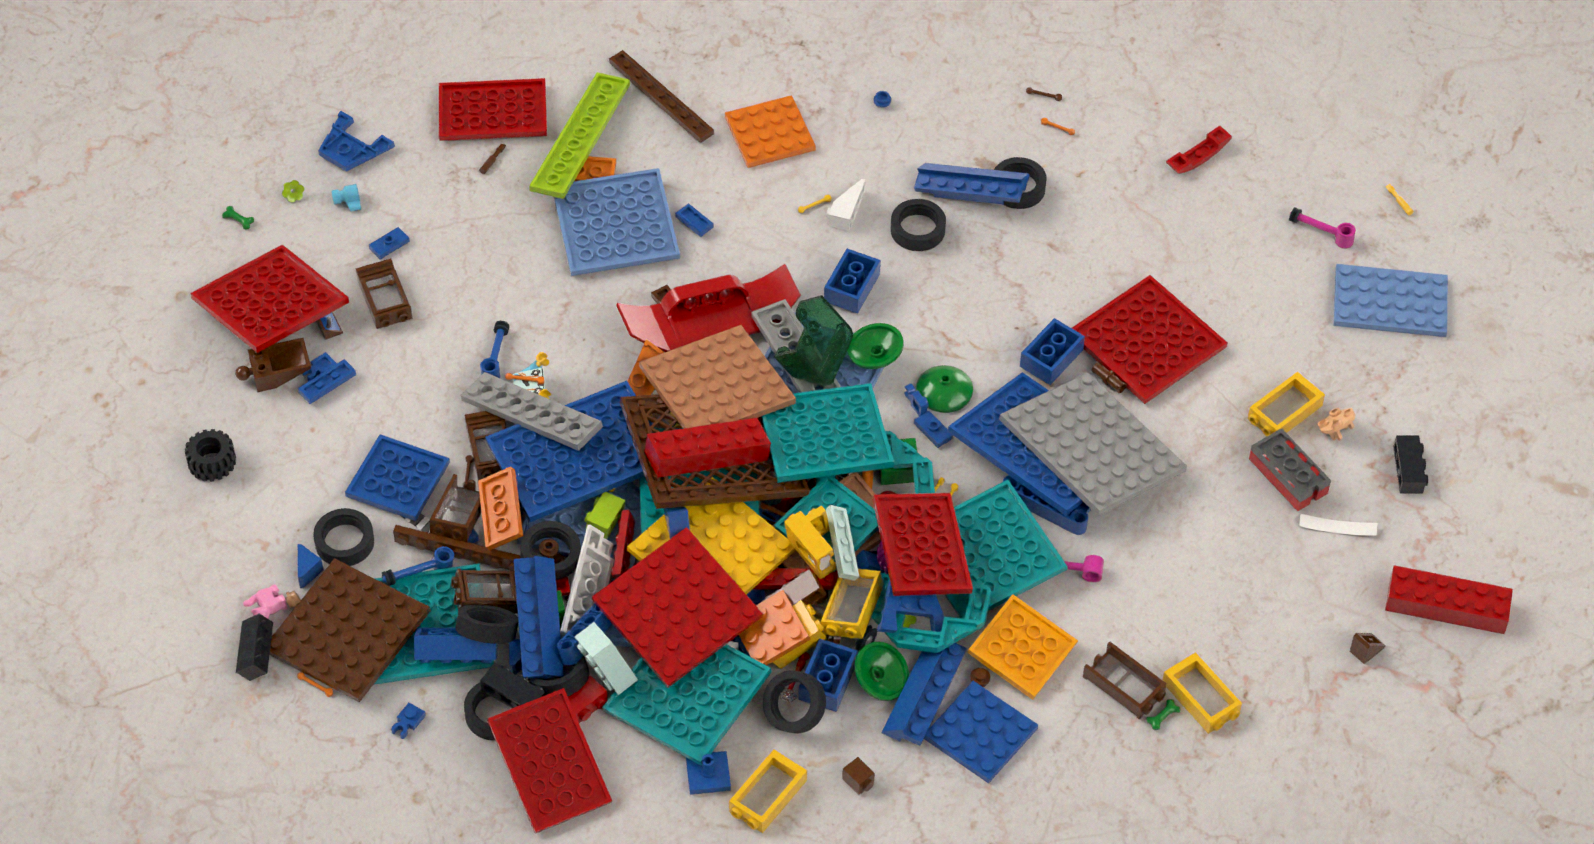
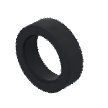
[994,157,1047,209]
[891,199,946,251]
[313,508,374,566]
[520,521,581,580]
[456,605,518,644]
[527,655,589,696]
[763,670,826,734]
[464,682,496,741]

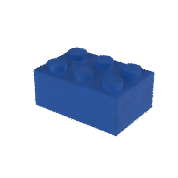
[824,248,881,314]
[1020,318,1085,385]
[798,638,858,712]

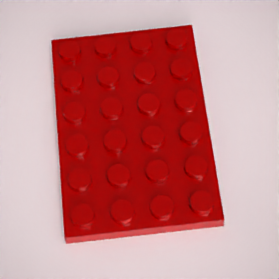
[439,78,547,141]
[872,493,973,596]
[487,688,612,834]

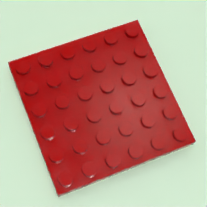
[191,245,349,353]
[1072,275,1228,404]
[592,527,763,688]

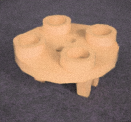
[1317,408,1356,441]

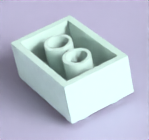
[575,622,638,695]

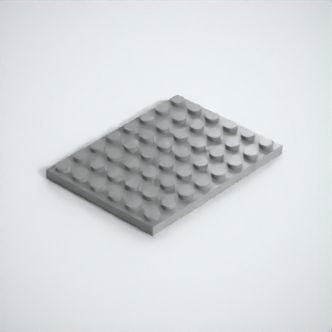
[999,372,1187,516]

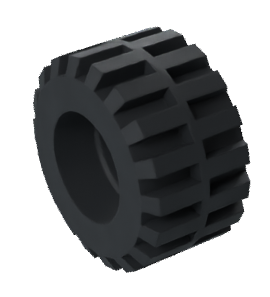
[185,429,236,482]

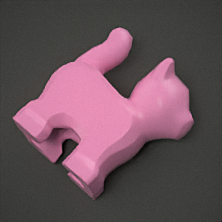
[243,584,287,619]

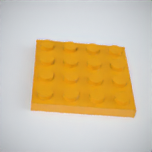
[967,594,1078,700]

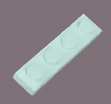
[826,505,859,581]

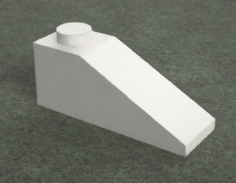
[826,179,865,231]

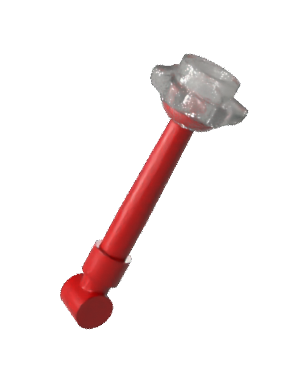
[780,652,810,703]

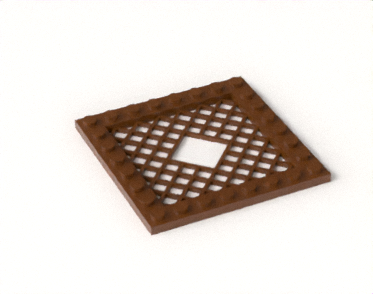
[620,394,810,509]

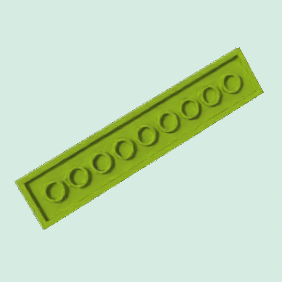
[529,72,630,199]

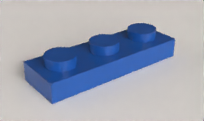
[298,359,356,404]

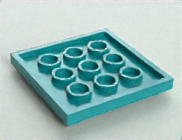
[774,476,879,573]

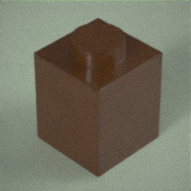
[842,757,875,795]

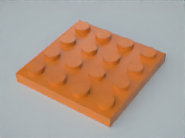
[725,95,816,168]

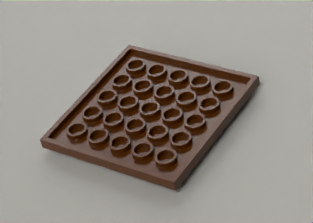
[270,558,431,702]

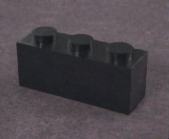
[1393,435,1428,494]
[236,613,274,681]
[480,663,545,708]

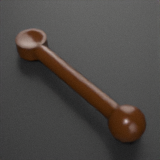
[1026,87,1062,101]
[463,455,473,488]

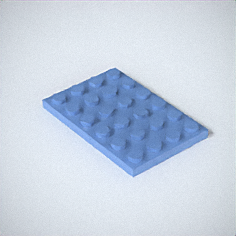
[1333,264,1448,337]

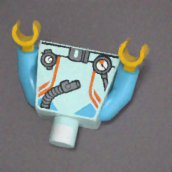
[513,352,551,411]

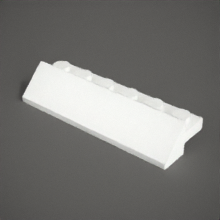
[560,525,614,639]

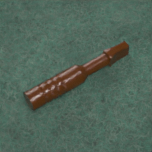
[479,144,506,174]

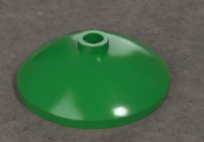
[847,323,904,369]
[916,365,973,413]
[855,641,909,701]

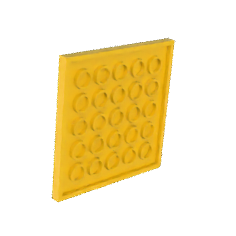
[627,477,796,595]

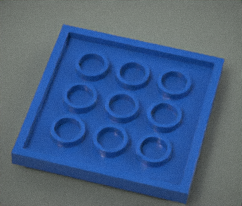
[345,434,450,521]
[924,681,1038,784]

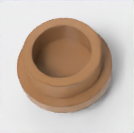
[285,590,301,608]

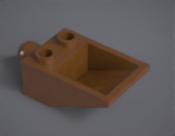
[235,337,311,393]

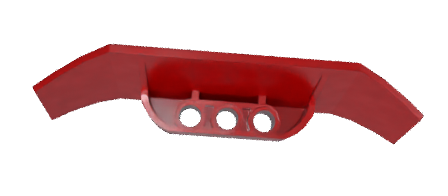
[616,264,801,352]

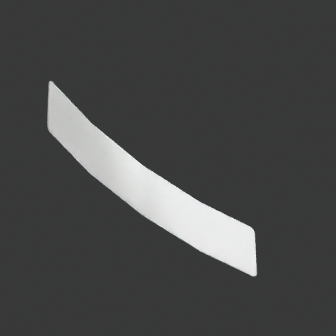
[1299,514,1378,536]

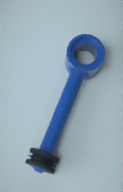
[480,320,510,378]
[382,547,454,586]

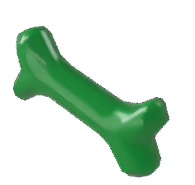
[222,206,254,229]
[1146,699,1180,730]

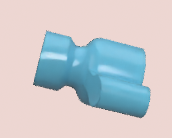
[331,184,361,212]

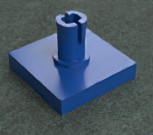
[686,751,731,795]

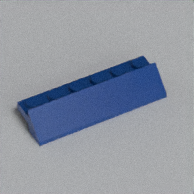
[914,163,1029,205]
[514,555,564,679]
[882,643,967,746]

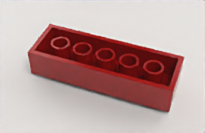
[644,418,771,478]
[1385,565,1513,634]

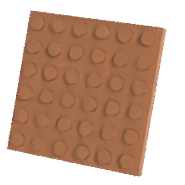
[639,325,796,429]

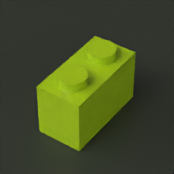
[584,492,625,539]

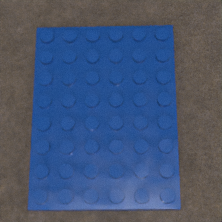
[948,372,1083,516]
[485,381,655,522]

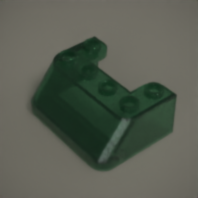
[774,295,853,386]

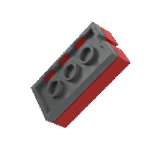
[1249,428,1331,511]

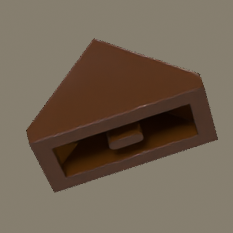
[1350,633,1386,664]

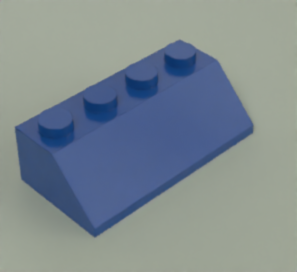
[414,627,498,663]

